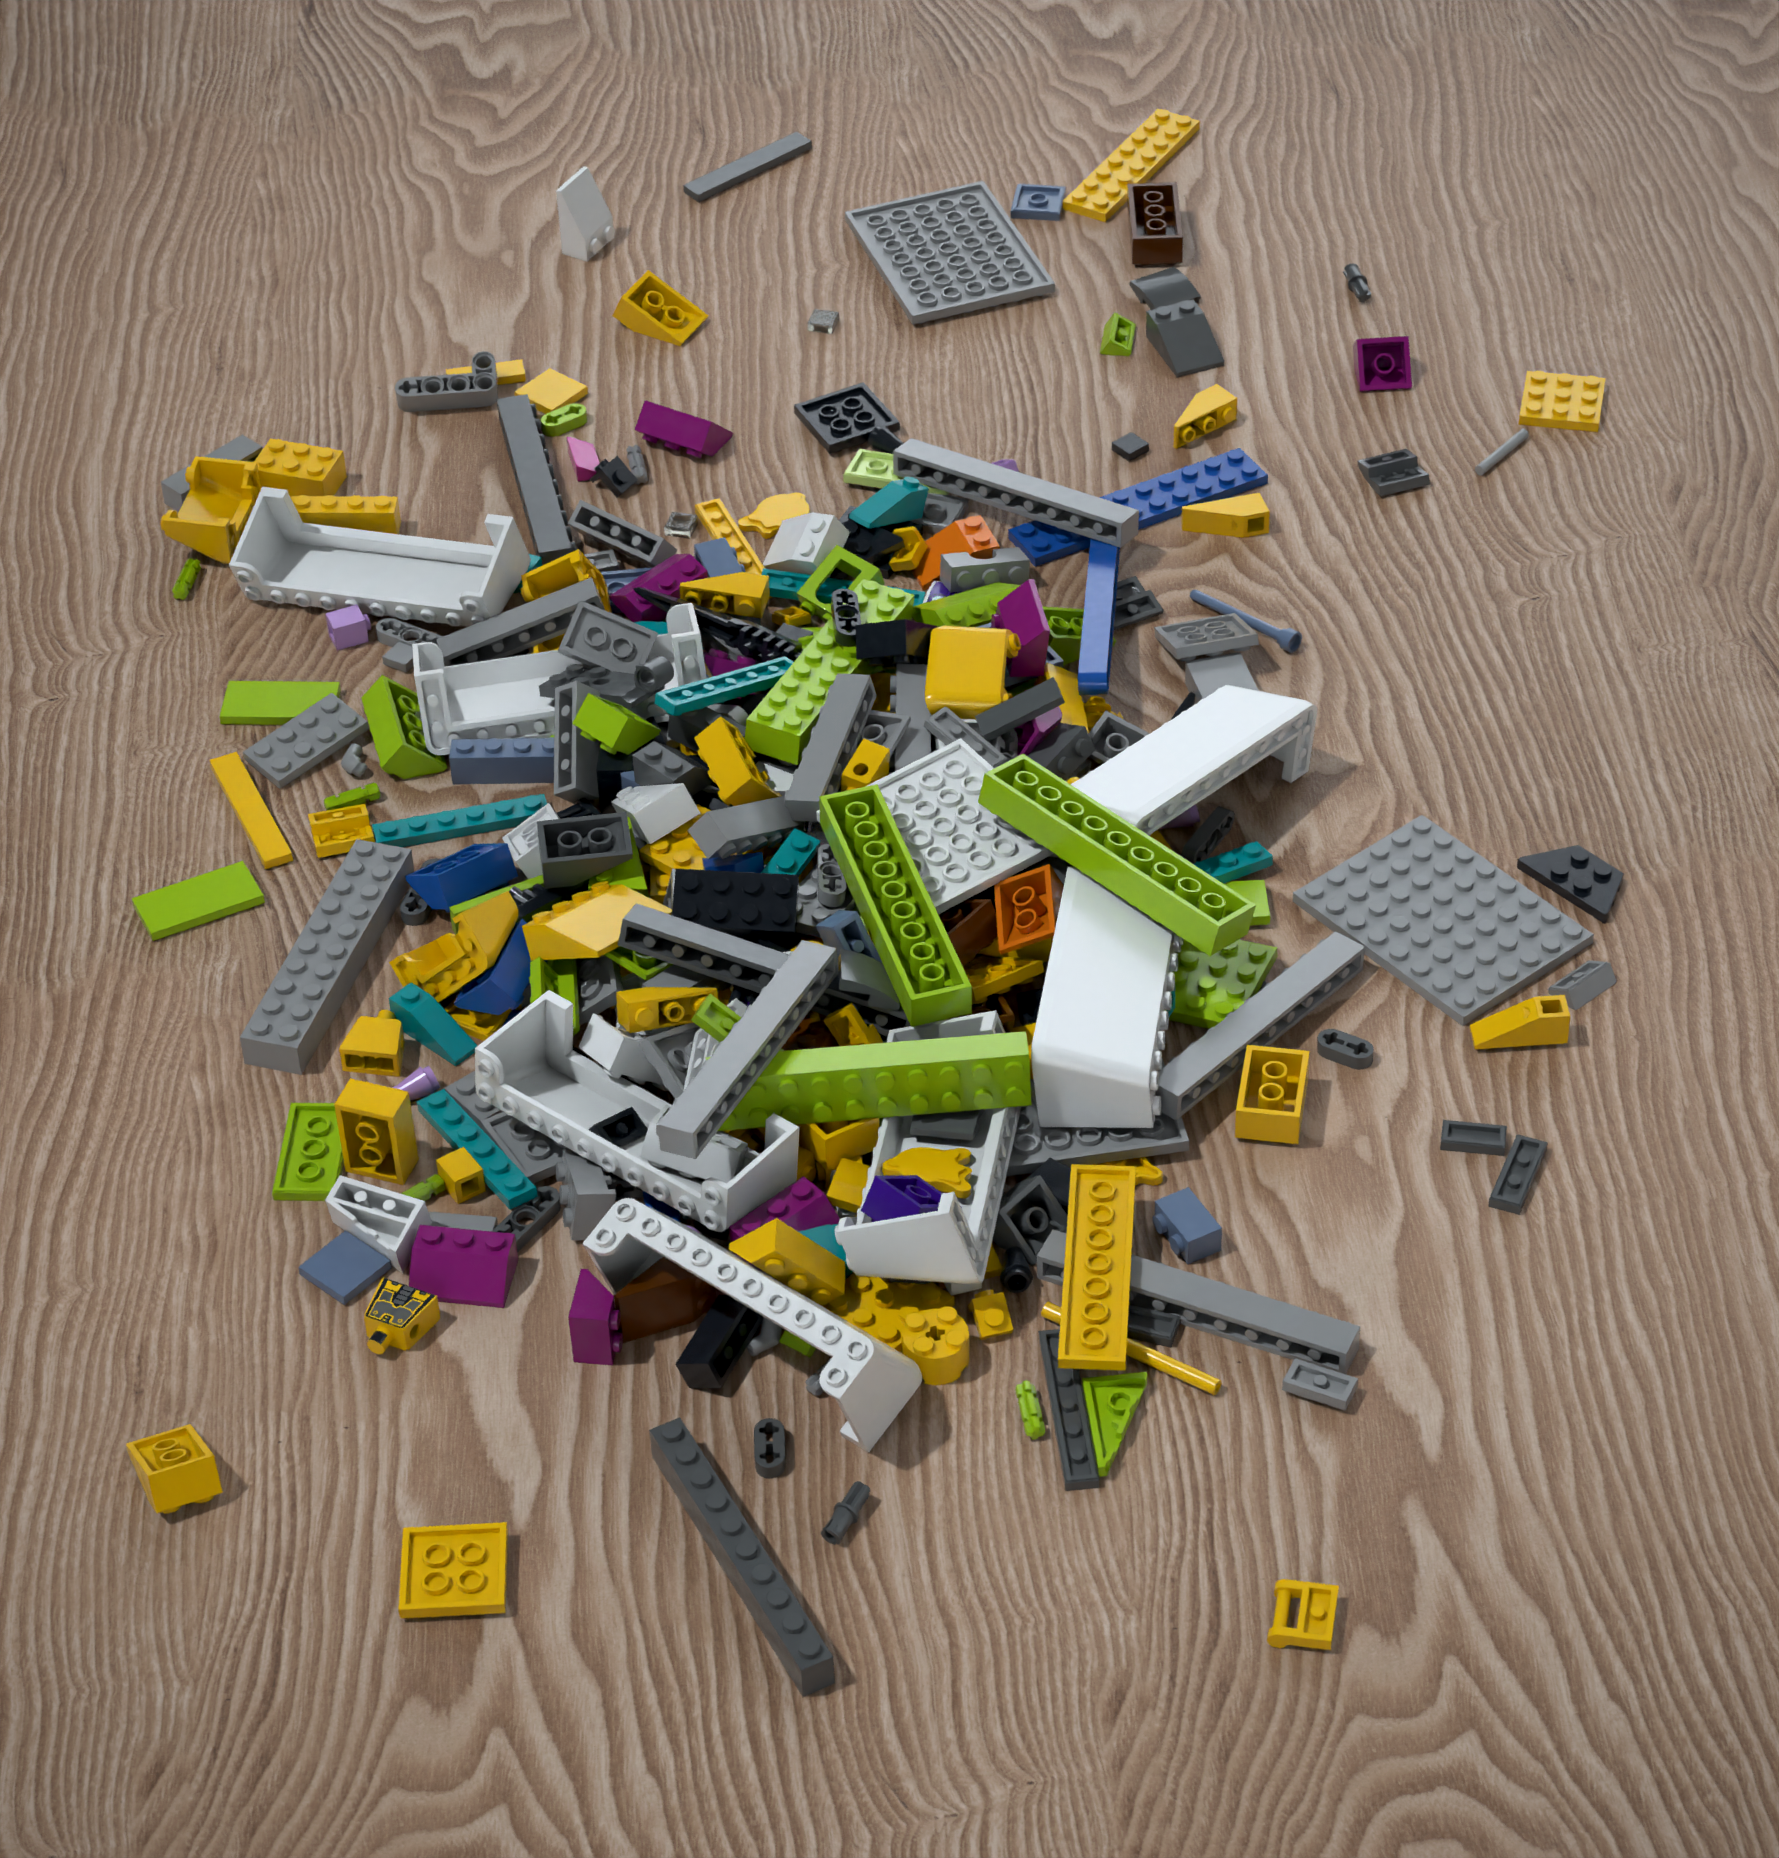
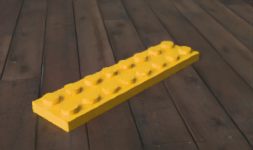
[1063,109,1200,222]
[1058,1164,1136,1371]

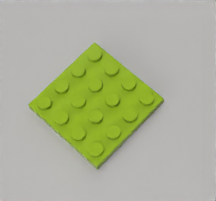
[1169,939,1278,1029]

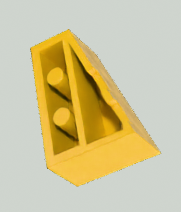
[694,716,782,806]

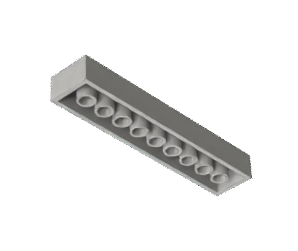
[240,839,415,1075]

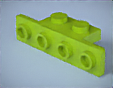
[529,957,580,1036]

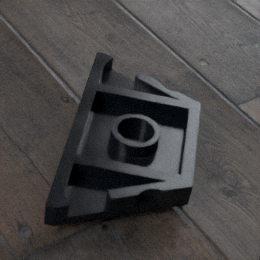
[829,519,905,580]
[1517,845,1624,924]

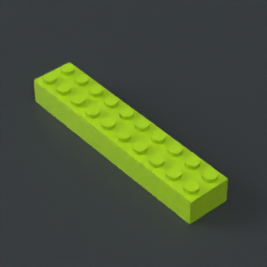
[745,579,914,765]
[978,754,1256,956]
[819,784,972,1027]
[705,1031,1031,1131]

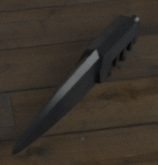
[633,587,802,662]
[509,879,589,923]

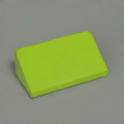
[1100,312,1136,356]

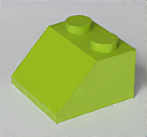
[572,693,661,755]

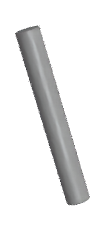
[1475,429,1529,475]

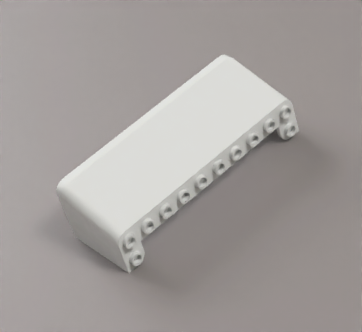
[229,487,531,626]
[412,603,707,755]
[1054,685,1317,855]
[1031,866,1184,1128]
[475,990,800,1232]
[835,1010,1021,1284]
[582,1198,922,1453]

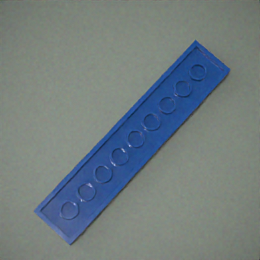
[1008,448,1268,567]

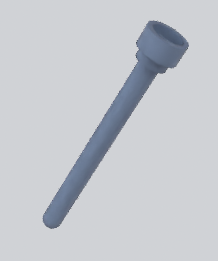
[1190,590,1302,653]

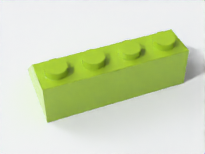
[912,582,1020,627]
[361,675,447,779]

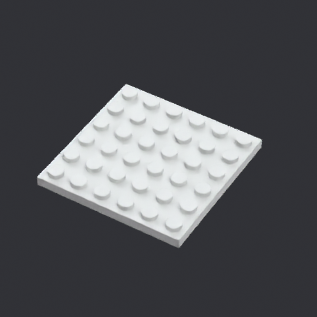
[816,738,1054,914]

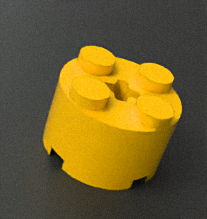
[902,1306,970,1385]

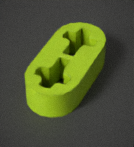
[541,403,587,437]

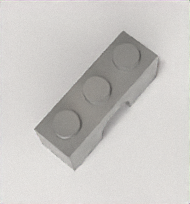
[940,547,1030,593]

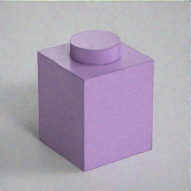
[325,605,371,651]

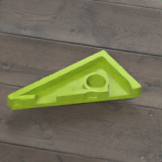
[1082,1372,1147,1477]

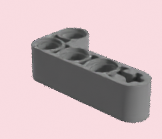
[395,351,498,412]

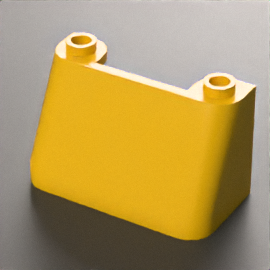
[161,456,261,564]
[520,549,612,654]
[925,625,1021,719]
[389,891,519,1003]

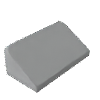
[1547,960,1616,1010]

